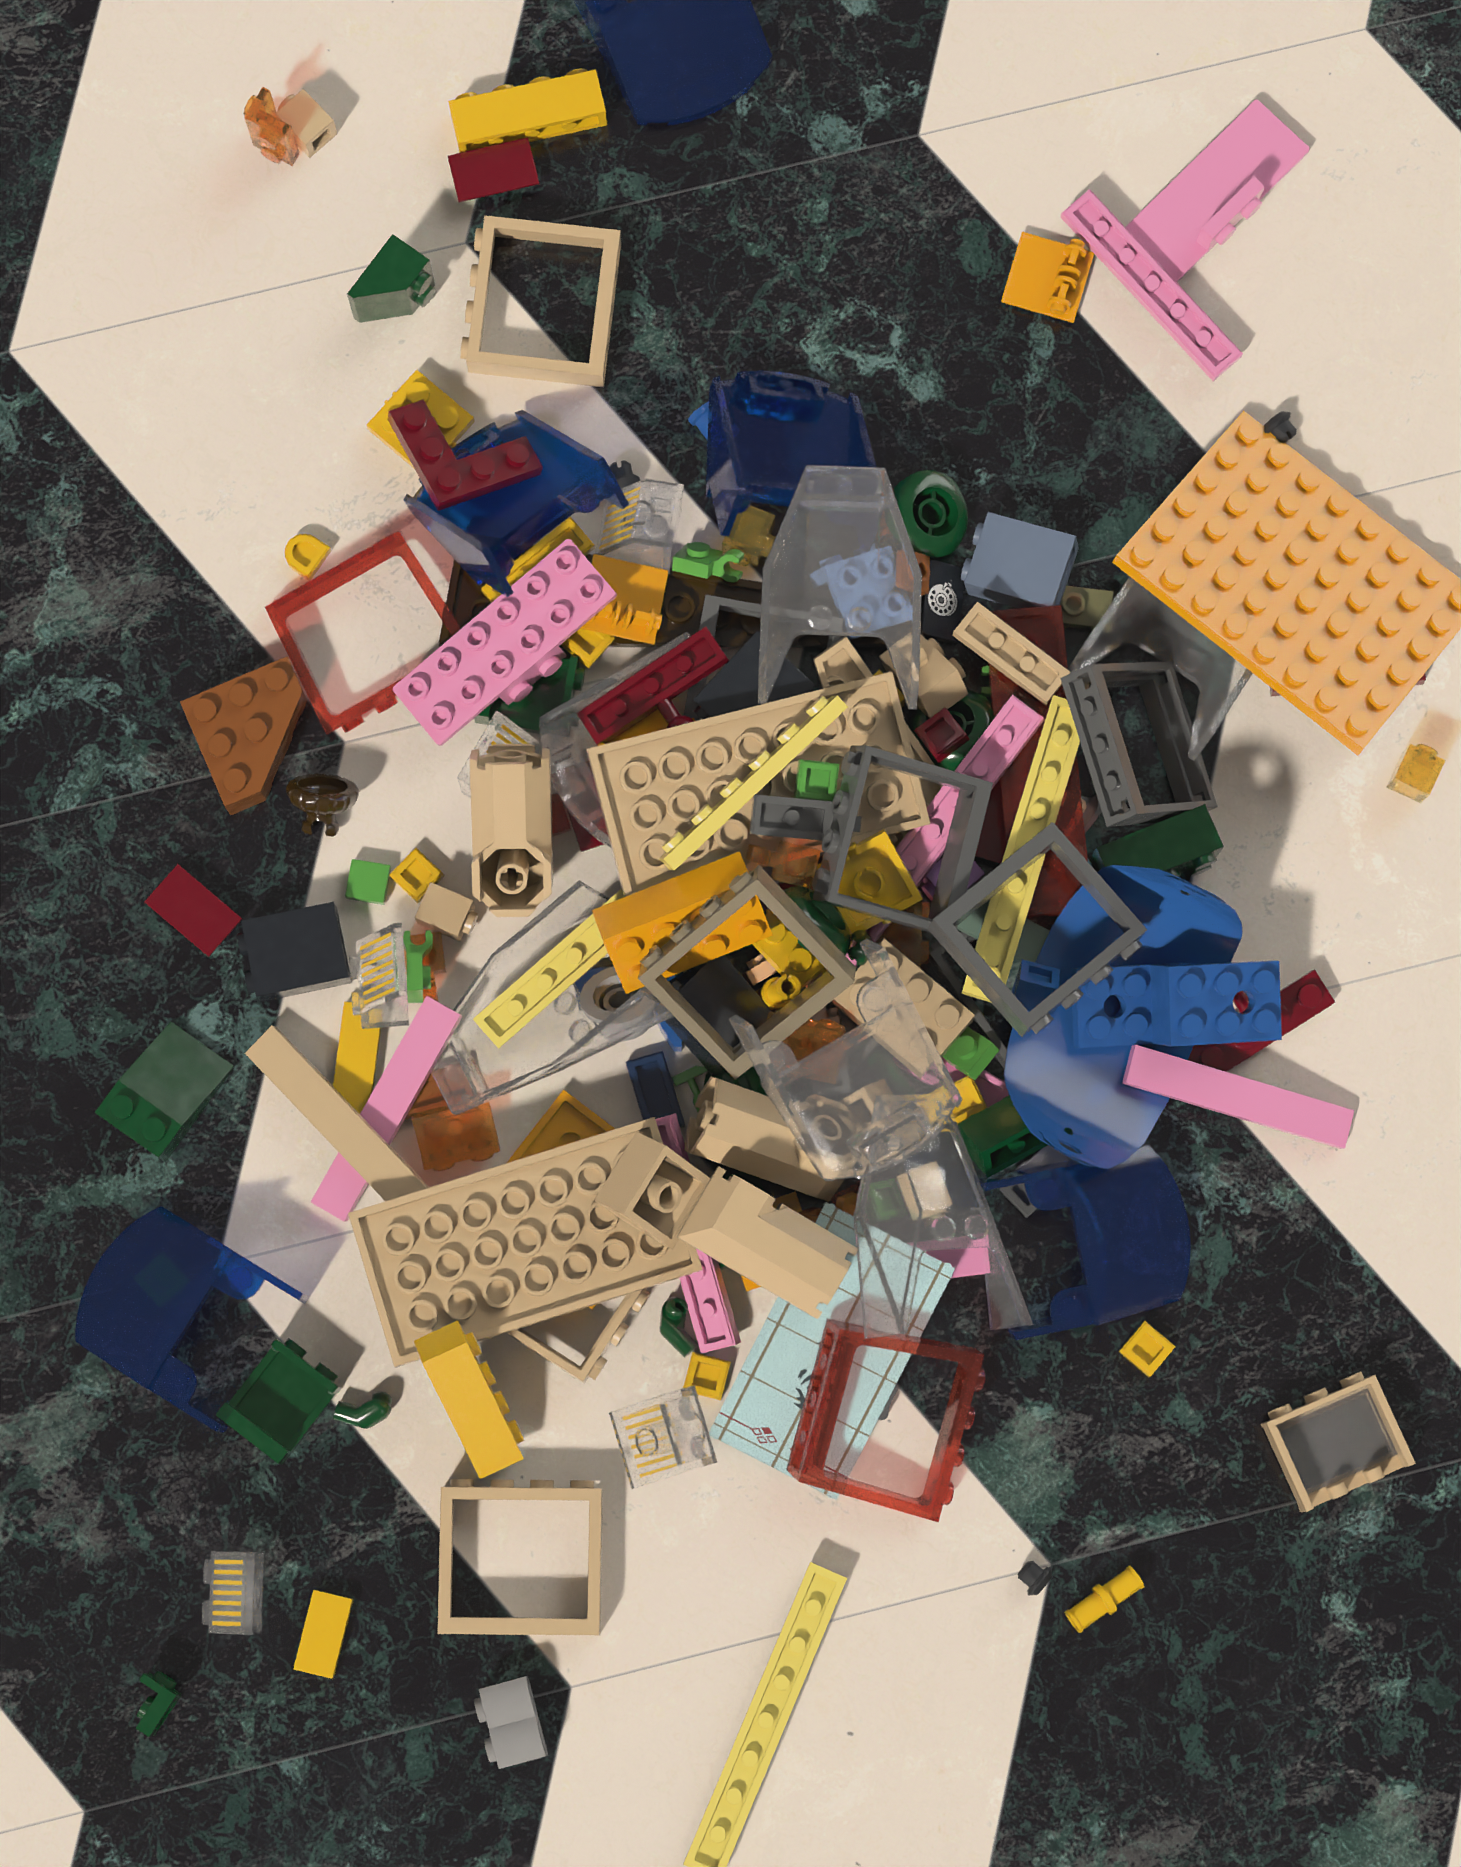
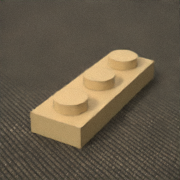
[953,602,1070,706]

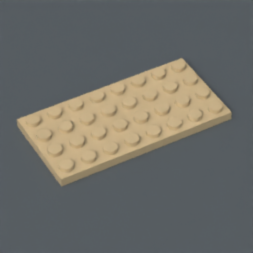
[586,671,930,897]
[348,1117,703,1368]

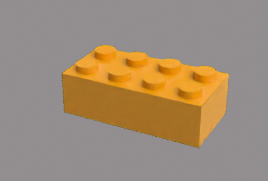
[592,851,773,994]

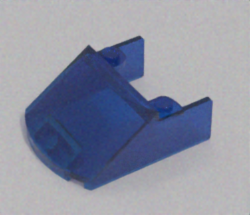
[574,0,772,125]
[706,371,887,553]
[403,410,629,598]
[978,1144,1191,1340]
[75,1206,309,1433]

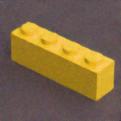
[448,69,607,153]
[414,1320,525,1479]

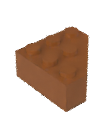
[180,656,307,815]

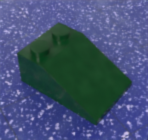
[95,1022,235,1162]

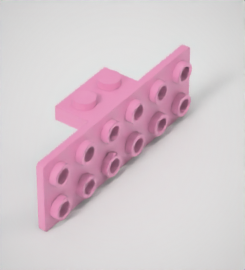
[1126,100,1309,282]
[393,539,617,746]

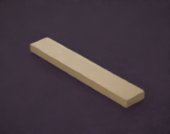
[245,1025,429,1201]

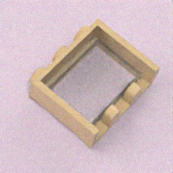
[1261,1372,1416,1512]

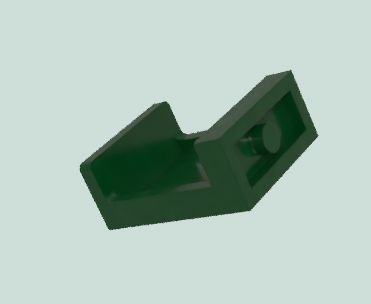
[474,655,585,738]
[216,1338,342,1465]

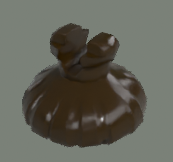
[286,773,359,837]

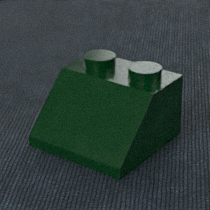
[347,234,436,323]

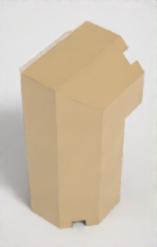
[470,744,553,917]
[684,1077,864,1202]
[677,1167,858,1319]

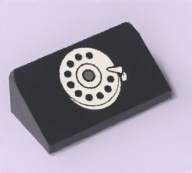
[921,560,964,644]

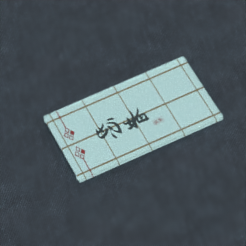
[708,1202,955,1500]

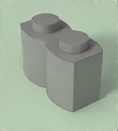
[474,1676,548,1769]

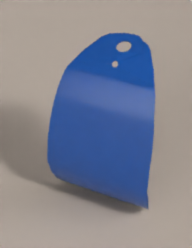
[1004,865,1243,1169]

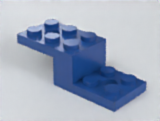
[1071,960,1282,1048]

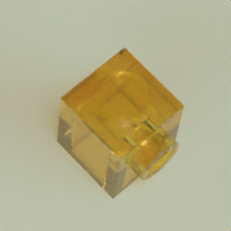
[722,501,776,567]
[1386,744,1446,804]

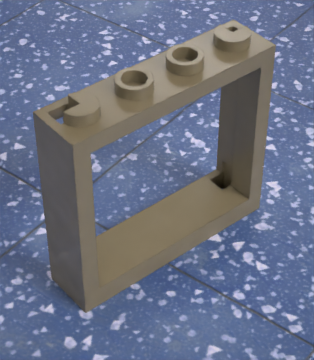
[638,865,856,1080]

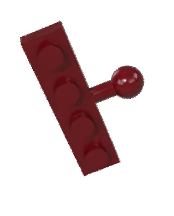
[576,626,729,746]
[1188,969,1336,1072]

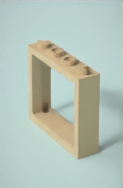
[460,216,621,387]
[506,1289,651,1383]
[438,1479,603,1635]

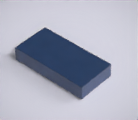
[625,1051,686,1128]

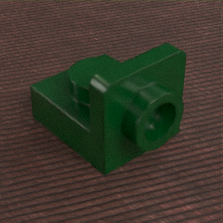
[136,1670,182,1737]

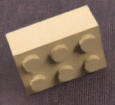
[833,938,975,1080]

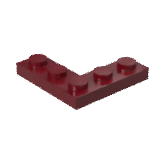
[387,399,543,511]

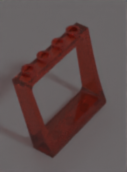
[265,529,462,734]
[786,1318,985,1522]

